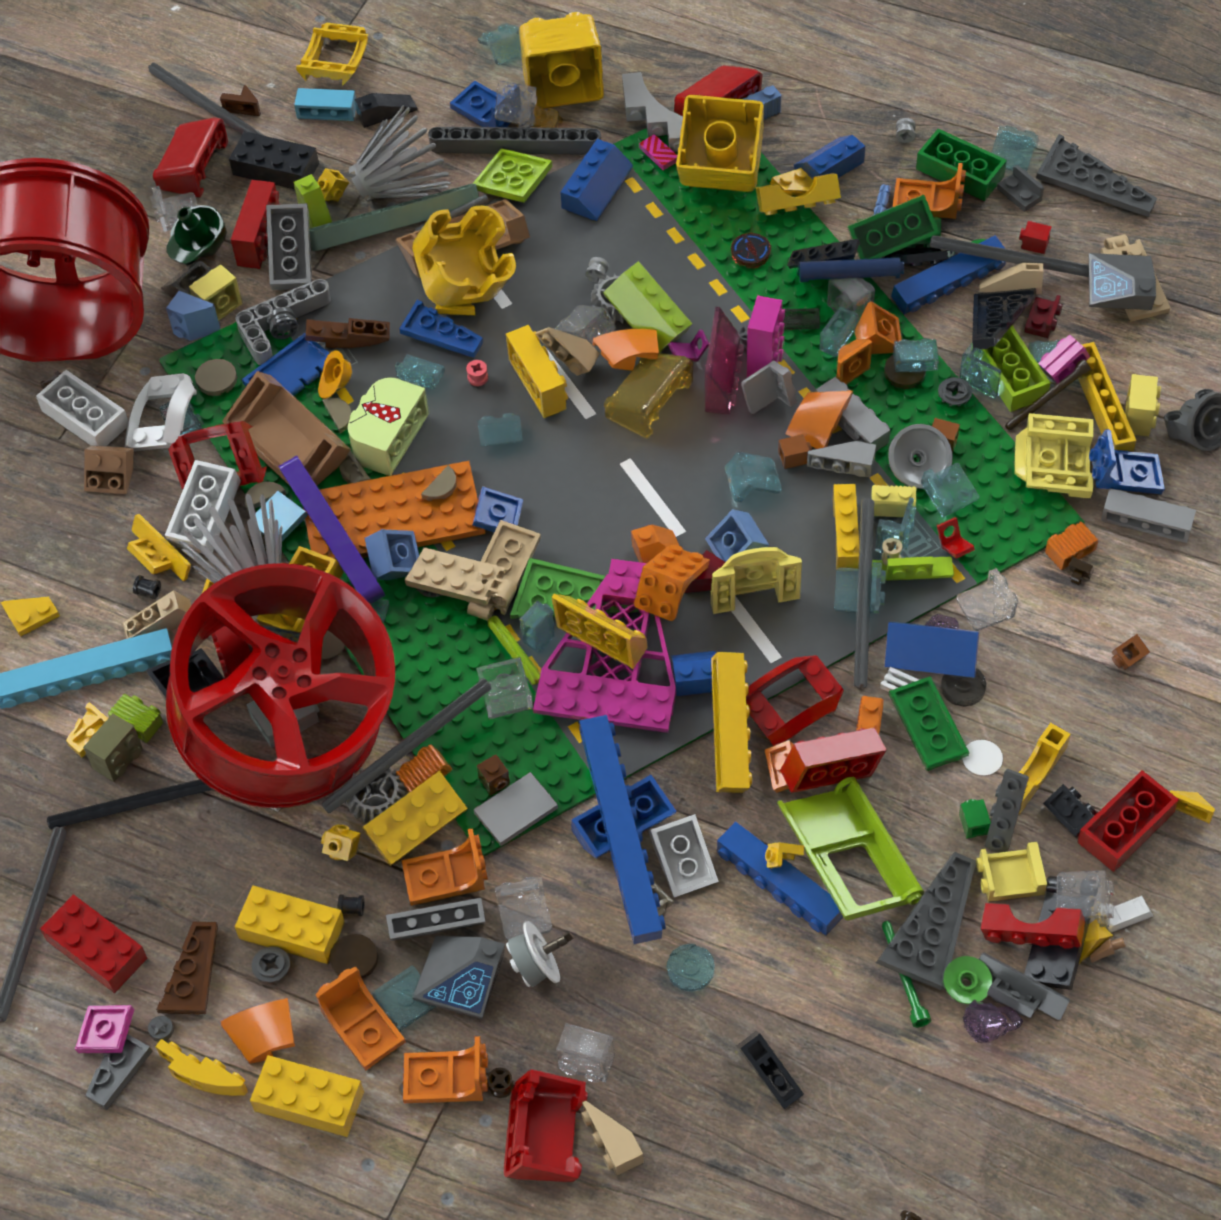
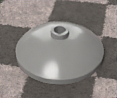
[888,424,952,489]

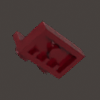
[1024,295,1063,338]

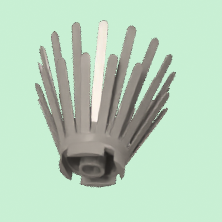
[349,105,451,202]
[179,494,282,583]

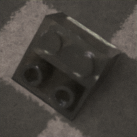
[161,260,212,298]

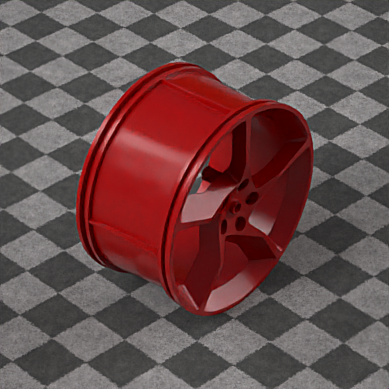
[0,158,150,362]
[166,563,395,808]

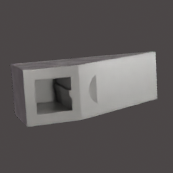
[807,441,876,478]

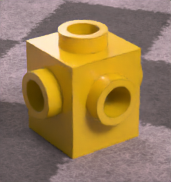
[317,168,350,202]
[321,824,361,861]

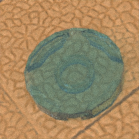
[666,944,715,992]

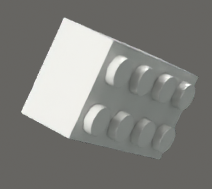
[36,370,128,446]
[165,460,241,554]

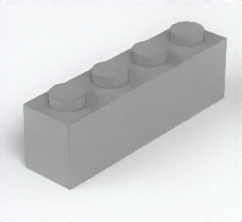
[816,377,890,451]
[1101,488,1196,543]
[386,898,485,941]

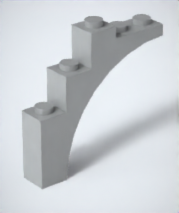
[622,72,683,152]

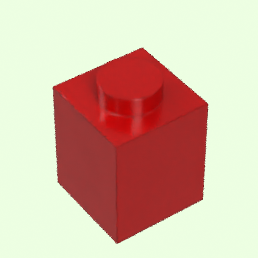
[1019,221,1052,254]

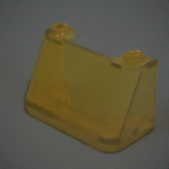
[604,353,693,439]

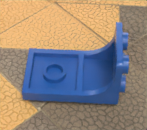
[450,81,522,127]
[1089,429,1165,494]

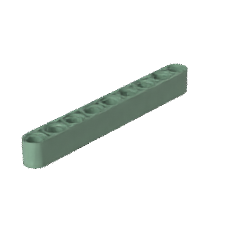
[310,184,479,251]

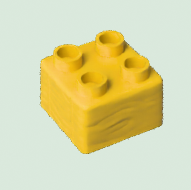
[519,12,604,110]
[676,95,764,192]

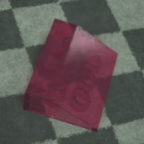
[705,307,744,414]

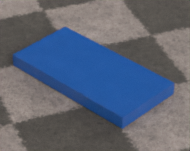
[885,622,979,678]

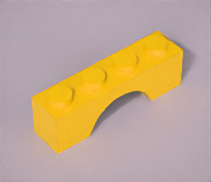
[756,173,841,215]
[833,484,859,572]
[1019,722,1071,815]

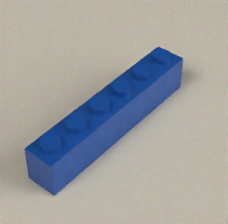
[891,235,1006,315]
[717,821,843,936]

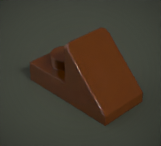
[220,85,261,116]

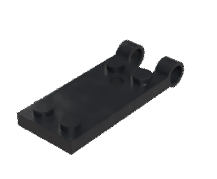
[1024,876,1098,990]

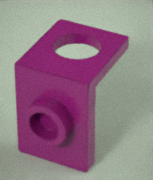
[668,329,709,362]

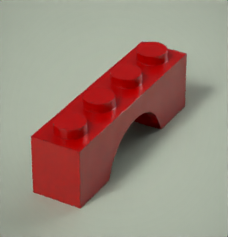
[981,903,1085,948]

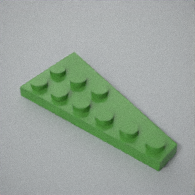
[510,558,639,619]

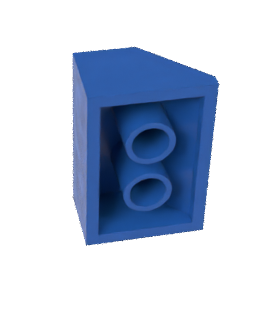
[794,135,865,179]

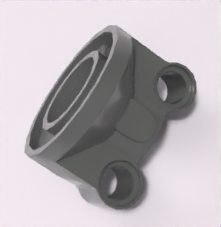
[1164,389,1221,451]

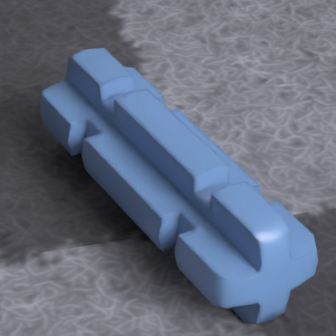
[874,184,891,215]

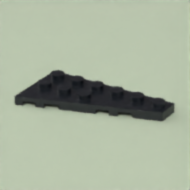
[972,288,1036,350]

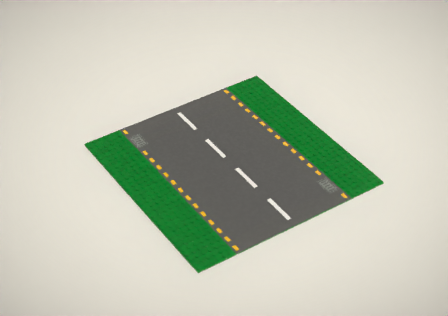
[159,128,1085,857]

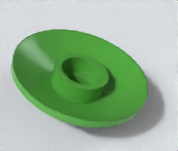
[943,956,992,1004]

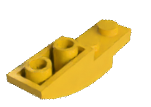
[155,1039,248,1096]

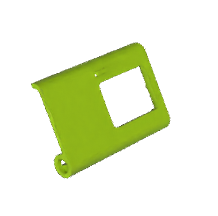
[777,777,924,921]

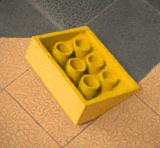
[552,594,648,669]

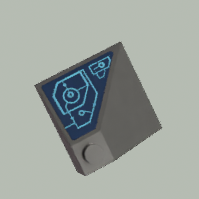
[1088,253,1156,310]
[413,936,505,1020]

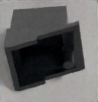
[146,648,225,701]

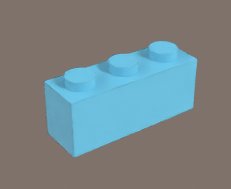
[294,88,356,121]

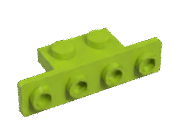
[871,557,954,581]

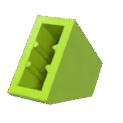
[294,174,332,229]

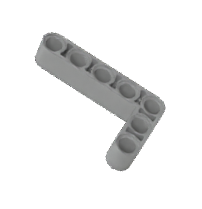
[235,279,331,365]

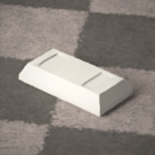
[1099,896,1153,933]

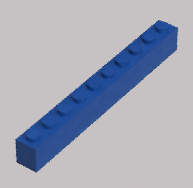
[580,715,666,944]

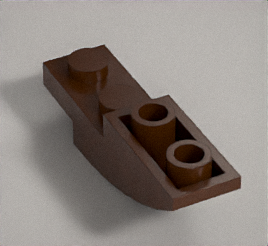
[305,318,390,348]

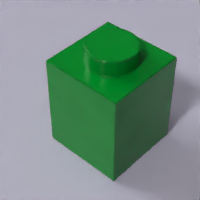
[959,799,991,839]

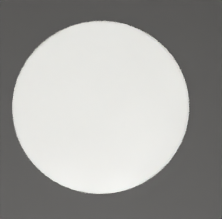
[962,740,1003,775]

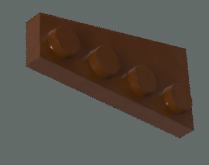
[156,921,218,1014]

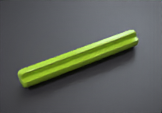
[487,616,541,685]

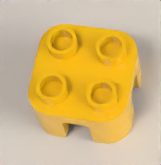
[412,206,516,306]

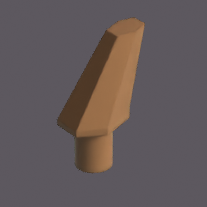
[1090,937,1126,962]

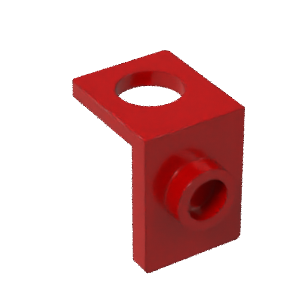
[937,517,975,558]

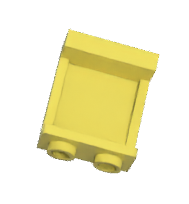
[976,842,1047,902]

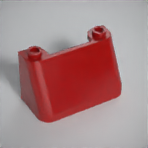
[674,65,763,116]
[153,117,229,198]
[504,1069,588,1182]

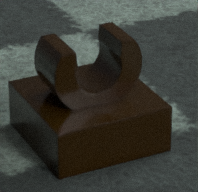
[1069,557,1094,585]

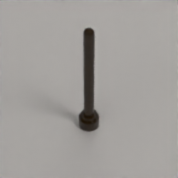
[1005,359,1093,430]

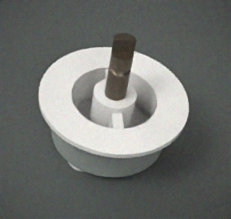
[506,921,574,987]

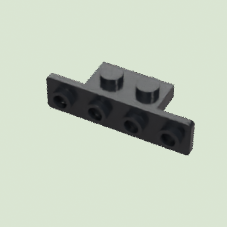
[787,239,860,269]

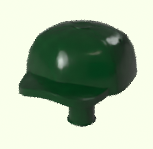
[166,205,227,265]

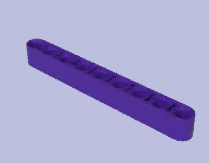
[278,455,386,605]

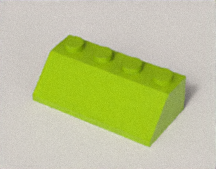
[603,261,692,353]

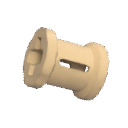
[881,538,902,566]

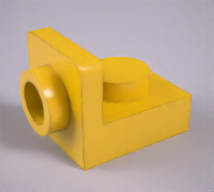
[765,842,804,868]

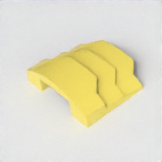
[1014,413,1093,498]
[710,547,802,614]

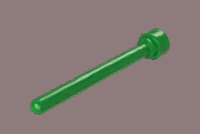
[882,921,931,1028]

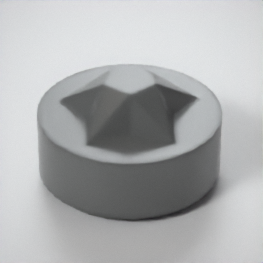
[148,1016,174,1042]

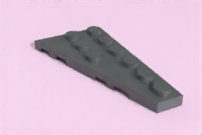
[1036,134,1157,217]
[876,852,976,990]

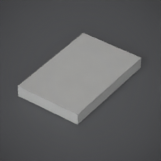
[474,772,558,846]

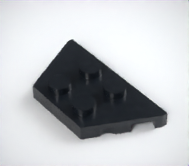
[882,247,958,266]

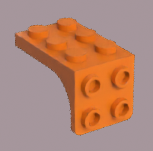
[892,163,966,219]
[634,545,710,621]
[401,829,488,906]
[316,967,406,1071]
[403,1036,488,1103]

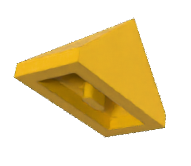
[1170,790,1215,824]
[1079,919,1113,964]

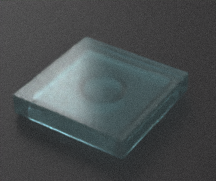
[373,965,436,1031]

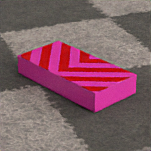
[639,134,677,170]

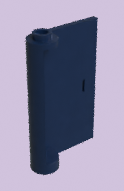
[796,258,904,283]

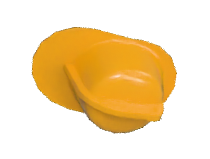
[318,350,352,399]

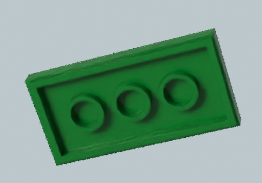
[888,676,969,771]

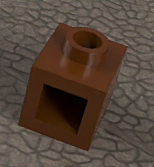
[477,754,510,796]

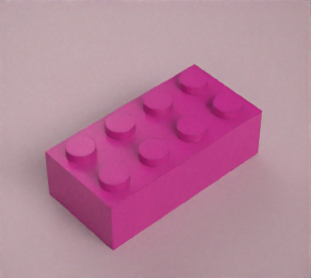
[747,295,785,378]

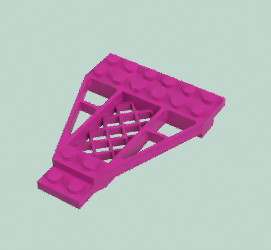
[533,559,676,733]

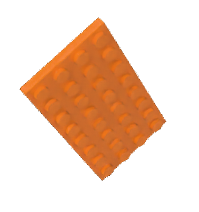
[303,461,485,562]

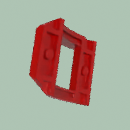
[168,421,267,489]
[746,655,844,746]

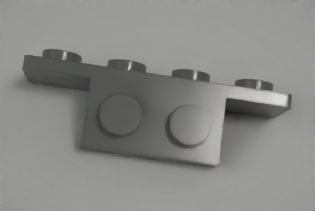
[985,769,1029,853]
[979,953,1070,1020]

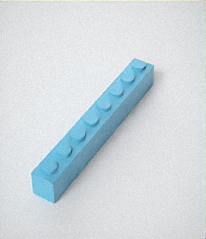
[0,628,172,709]

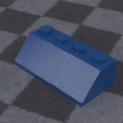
[560,139,633,221]
[571,775,676,859]

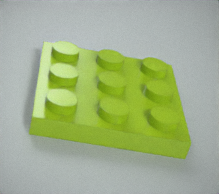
[472,148,553,203]

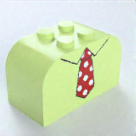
[348,378,429,476]

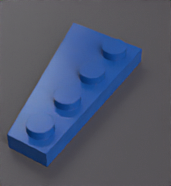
[399,299,483,358]

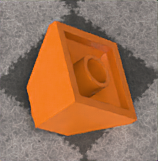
[855,301,903,354]
[837,339,872,384]
[631,524,680,563]

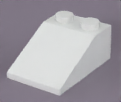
[648,814,719,897]

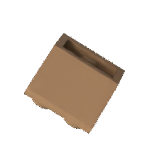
[84,445,134,494]

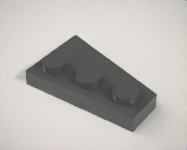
[85,1034,153,1110]

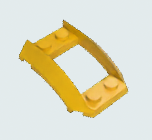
[296,23,368,86]

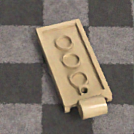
[1101,234,1170,322]
[464,520,541,621]
[405,548,517,607]

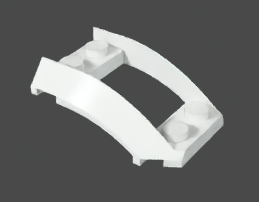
[124,373,197,451]

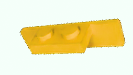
[127,514,191,581]

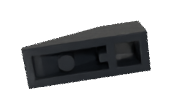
[355,93,418,128]
[736,1031,804,1109]

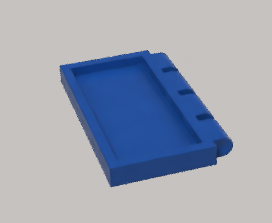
[242,333,330,396]

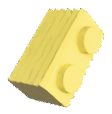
[871,485,916,518]

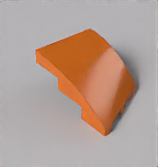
[592,329,659,371]
[786,390,853,449]
[221,998,295,1064]

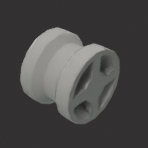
[896,118,916,143]
[585,257,609,283]

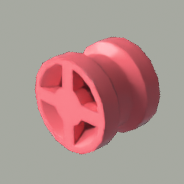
[466,360,488,386]

